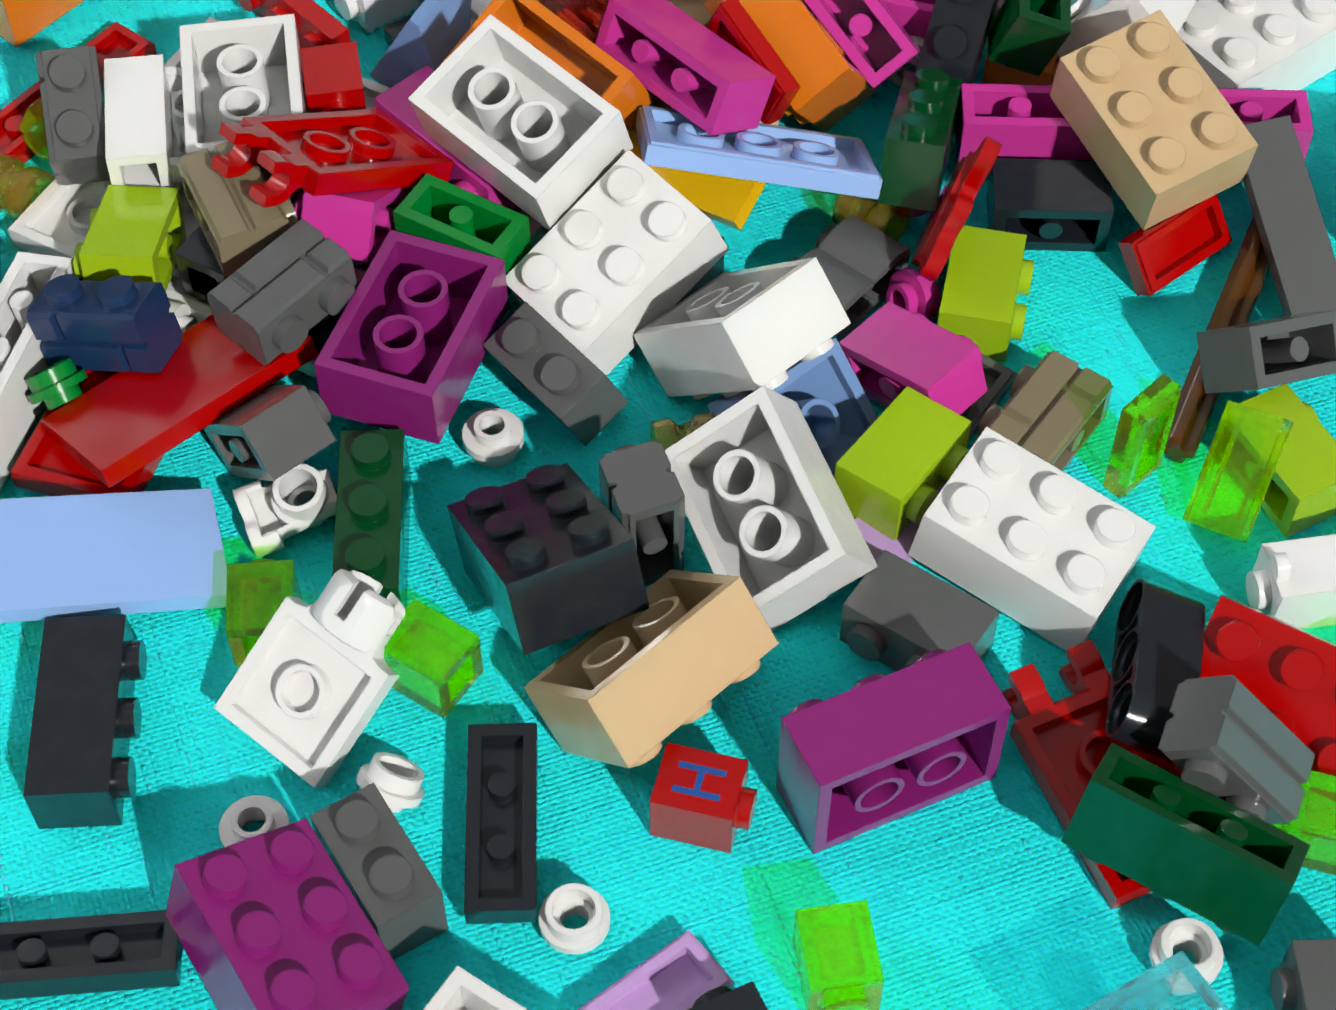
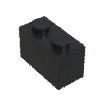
[986,158,1114,252]

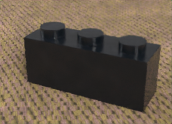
[23,614,147,829]

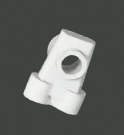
[232,464,337,558]

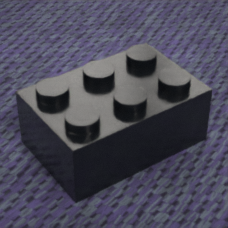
[447,463,650,655]

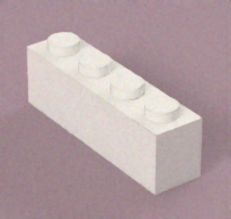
[0,251,83,491]

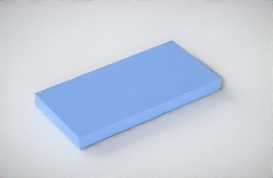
[635,105,883,200]
[0,488,233,623]

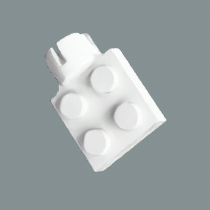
[214,569,405,788]

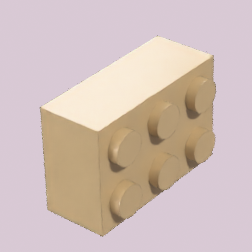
[1050,10,1258,231]
[523,570,779,769]

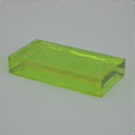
[1103,374,1181,499]
[1183,400,1293,543]

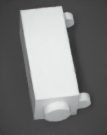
[104,54,182,188]
[1245,534,1336,629]

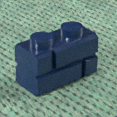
[26,274,183,373]

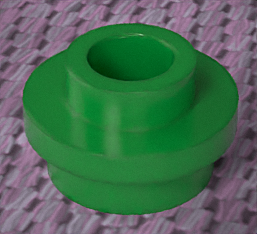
[25,357,88,410]

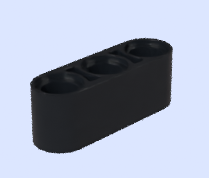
[1105,578,1205,763]

